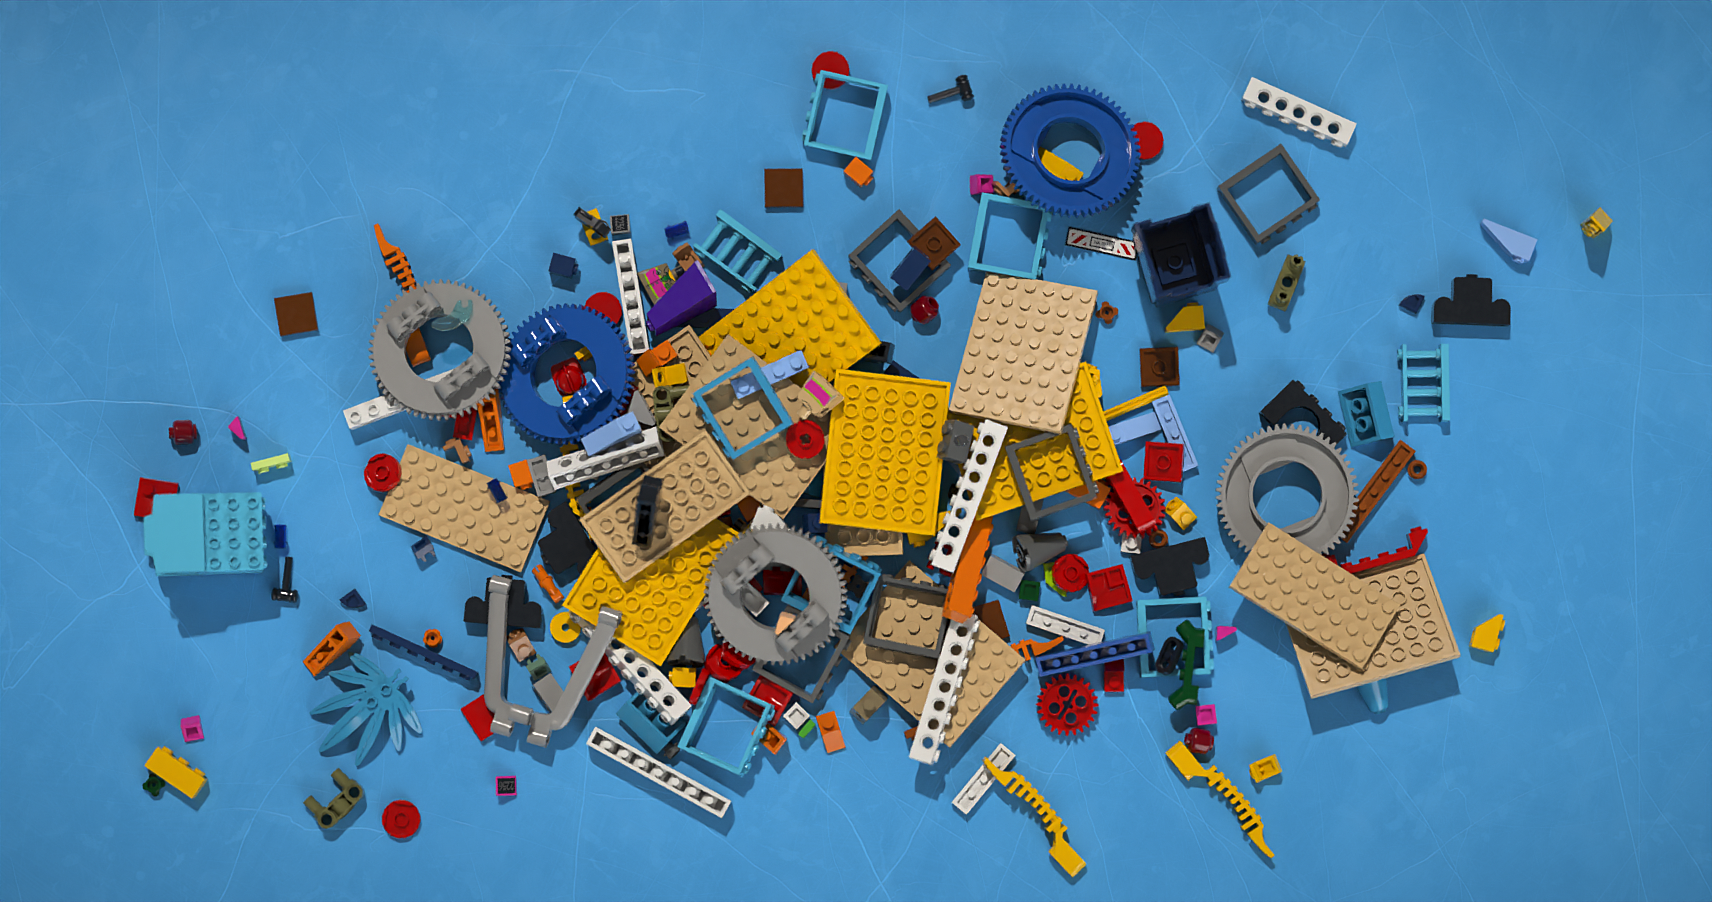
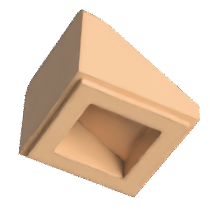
[775,611,796,634]

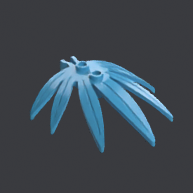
[310,652,422,766]

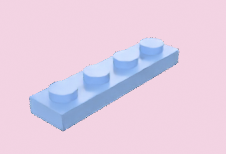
[730,350,809,399]
[1151,395,1199,472]

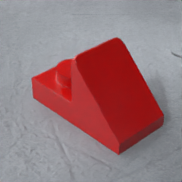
[1104,659,1125,692]

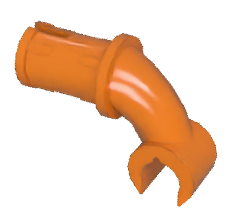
[532,565,564,603]

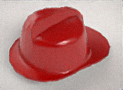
[551,357,587,396]

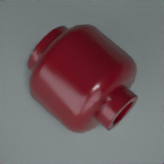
[911,296,939,324]
[169,420,197,445]
[1184,728,1214,754]

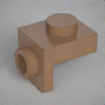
[992,181,1019,197]
[672,242,704,272]
[443,438,472,464]
[506,628,536,662]

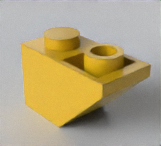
[1469,614,1505,653]

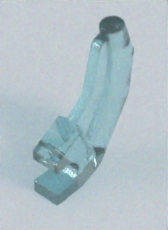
[432,300,473,331]

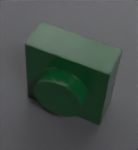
[1019,580,1041,602]

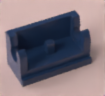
[890,245,931,291]

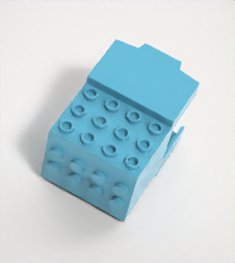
[144,492,267,577]

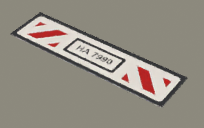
[1065,227,1137,261]

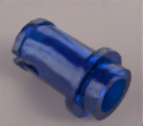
[664,221,689,240]
[487,478,508,504]
[273,524,288,549]

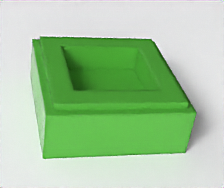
[798,719,815,738]

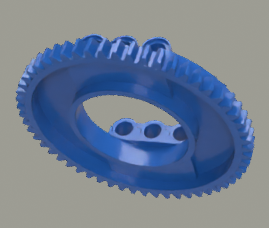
[1000,83,1141,218]
[498,303,636,445]

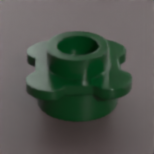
[142,773,166,796]

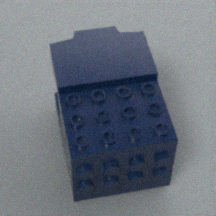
[1131,203,1231,307]

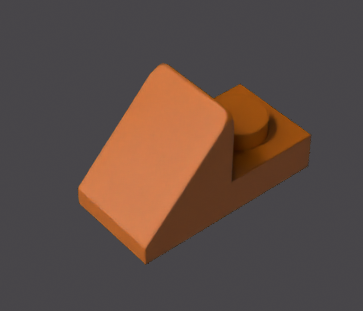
[636,340,678,377]
[816,711,846,753]
[751,722,787,755]

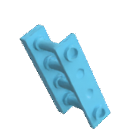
[693,209,782,293]
[1397,344,1450,422]

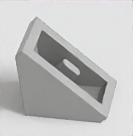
[628,390,657,427]

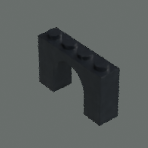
[1259,380,1347,445]

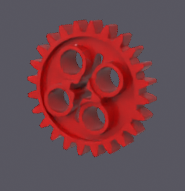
[1103,477,1166,540]
[1036,673,1099,736]

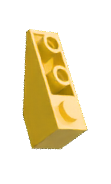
[1580,207,1613,239]

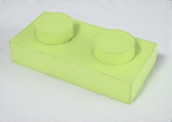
[250,453,292,474]

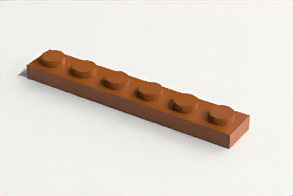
[1339,440,1415,543]

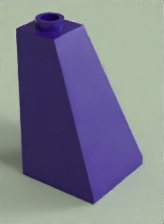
[645,260,717,336]

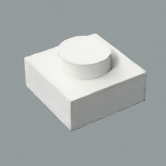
[1120,532,1142,554]
[783,702,810,730]

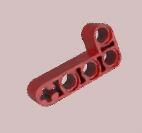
[1105,459,1156,534]

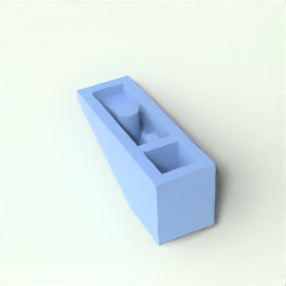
[1480,219,1538,264]
[581,411,642,457]
[1108,412,1161,446]

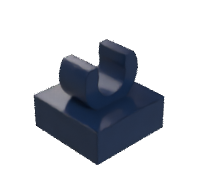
[411,536,435,562]

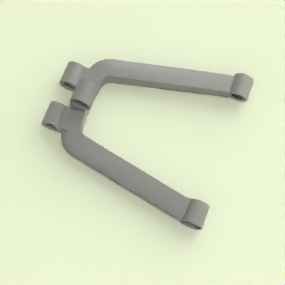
[484,575,622,748]

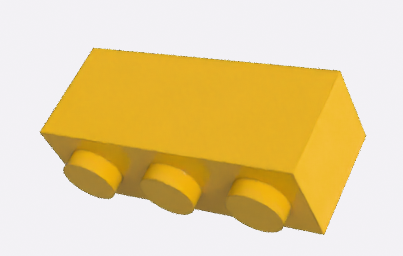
[144,746,208,799]

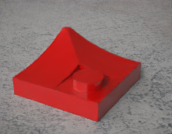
[134,477,178,517]
[1085,564,1133,612]
[763,567,802,597]
[569,653,621,702]
[742,675,793,726]

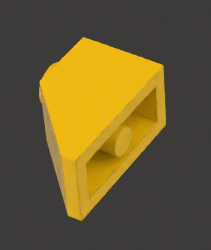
[1165,302,1205,333]

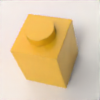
[669,667,696,688]

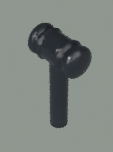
[927,75,974,103]
[271,557,298,603]

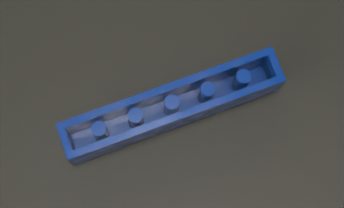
[1035,631,1155,677]

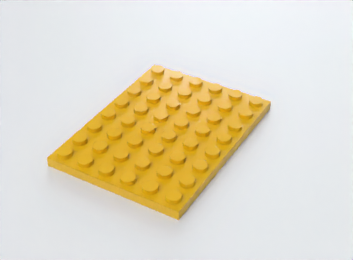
[699,249,881,389]
[947,362,1123,521]
[819,369,951,536]
[562,518,739,666]

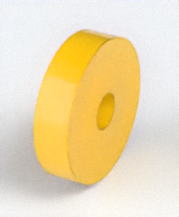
[550,612,581,643]

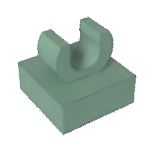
[526,654,551,680]

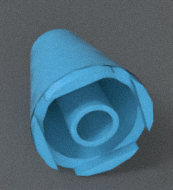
[1356,678,1388,714]

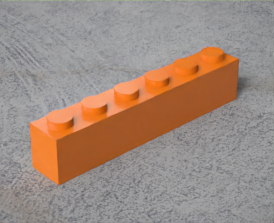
[941,516,994,624]

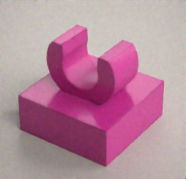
[1195,704,1217,726]

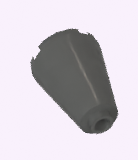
[1012,532,1068,572]
[667,614,705,668]

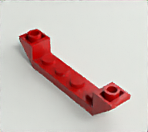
[1322,526,1428,574]

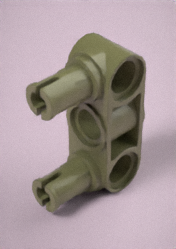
[1267,254,1306,312]
[653,385,690,442]
[303,768,365,828]

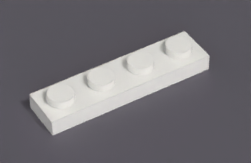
[1026,605,1105,645]
[952,743,1016,815]

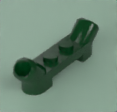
[1168,620,1205,710]

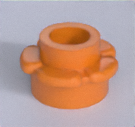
[423,629,442,648]

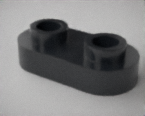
[1155,637,1183,675]

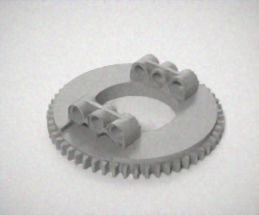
[368,279,511,421]
[1215,424,1359,555]
[704,523,848,665]

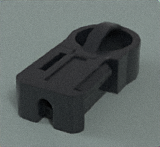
[573,207,611,238]

